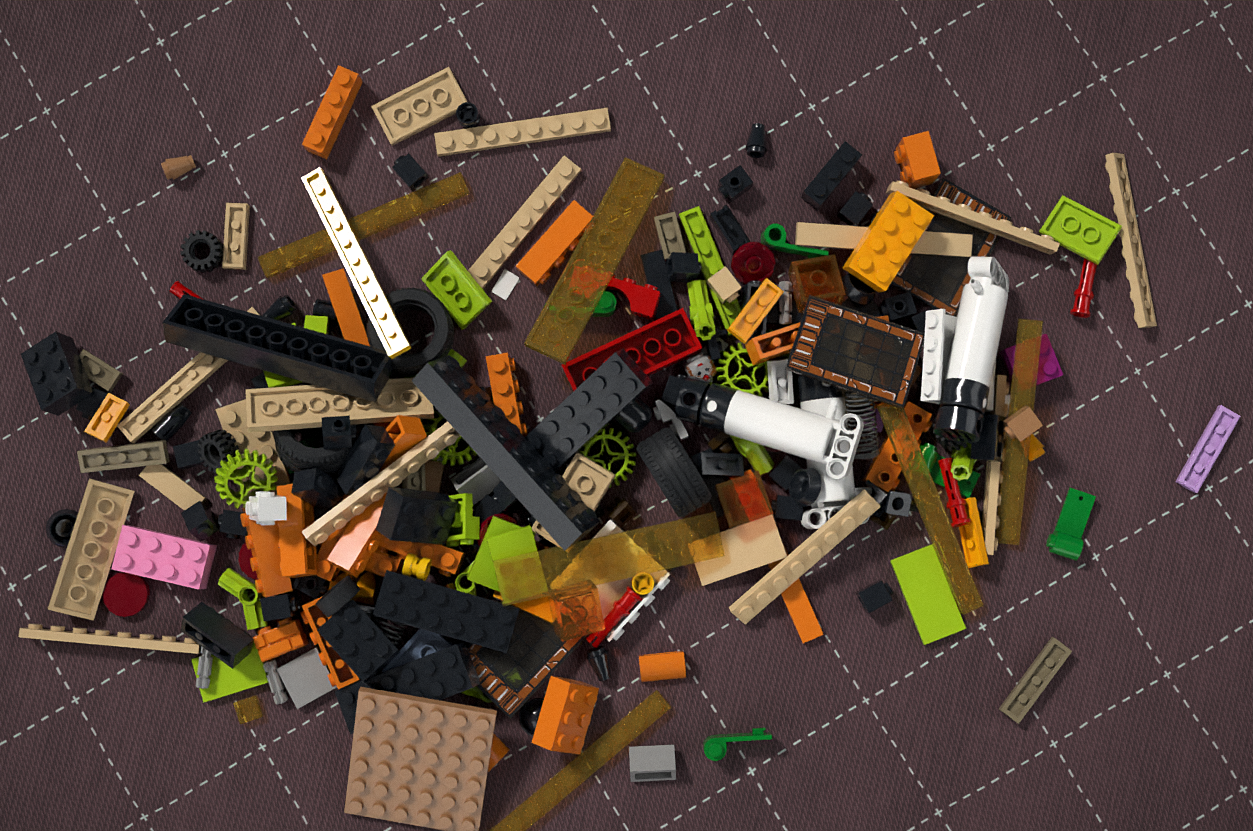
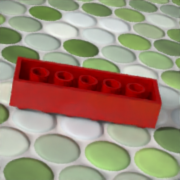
[561,308,702,391]

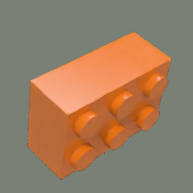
[531,676,599,754]

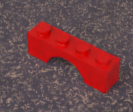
[567,265,661,320]

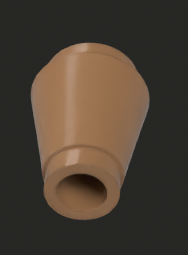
[161,155,196,180]

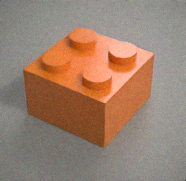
[894,131,941,189]

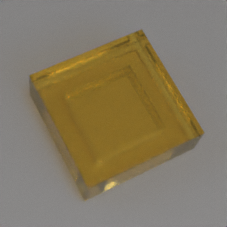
[233,695,263,724]

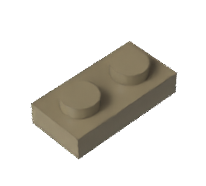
[654,212,686,261]
[79,349,123,392]

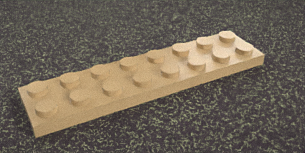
[246,377,434,433]

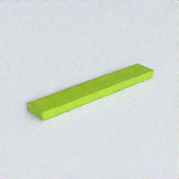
[679,206,741,336]

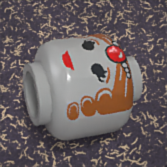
[684,352,717,382]

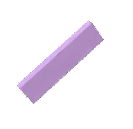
[1175,405,1241,493]

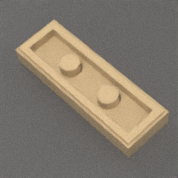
[222,203,250,270]
[139,464,207,511]

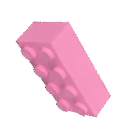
[112,525,217,589]

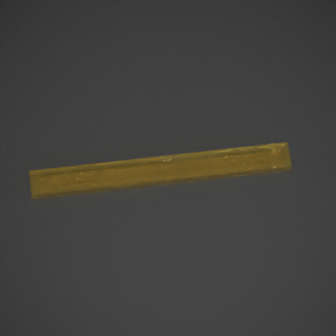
[258,172,470,279]
[995,319,1043,545]
[877,402,984,615]
[489,689,671,831]

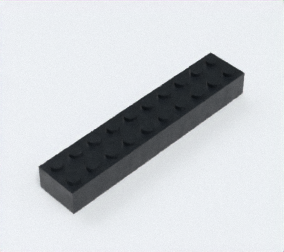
[162,294,393,402]
[412,355,600,551]

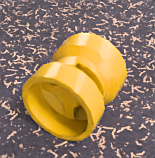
[402,553,432,581]
[631,571,654,595]

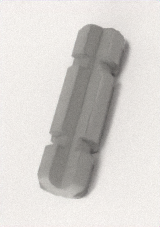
[778,281,792,325]
[196,646,213,689]
[263,660,288,705]

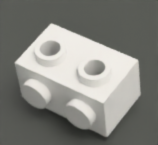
[245,491,287,525]

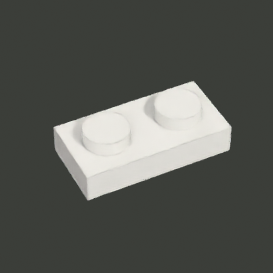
[767,358,794,404]

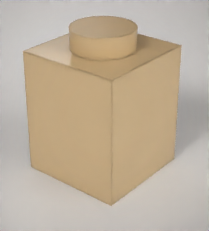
[707,266,742,304]

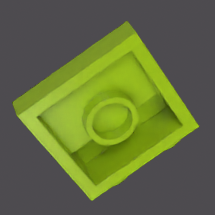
[446,493,480,547]

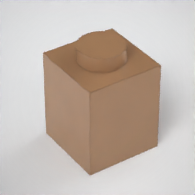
[1003,405,1043,442]

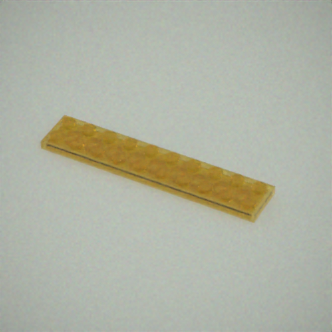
[524,157,665,365]
[493,512,725,606]

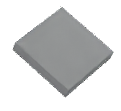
[276,647,337,709]

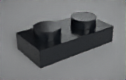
[698,452,744,478]

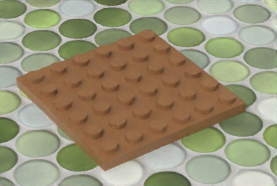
[344,687,497,831]

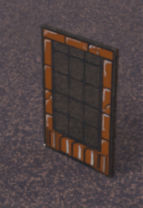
[891,178,1012,317]
[785,295,925,409]
[467,583,595,719]

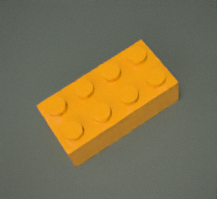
[843,191,934,293]

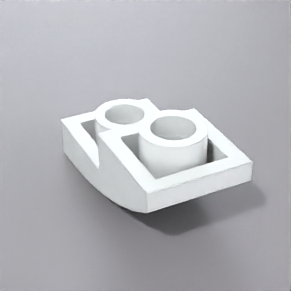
[653,400,689,441]

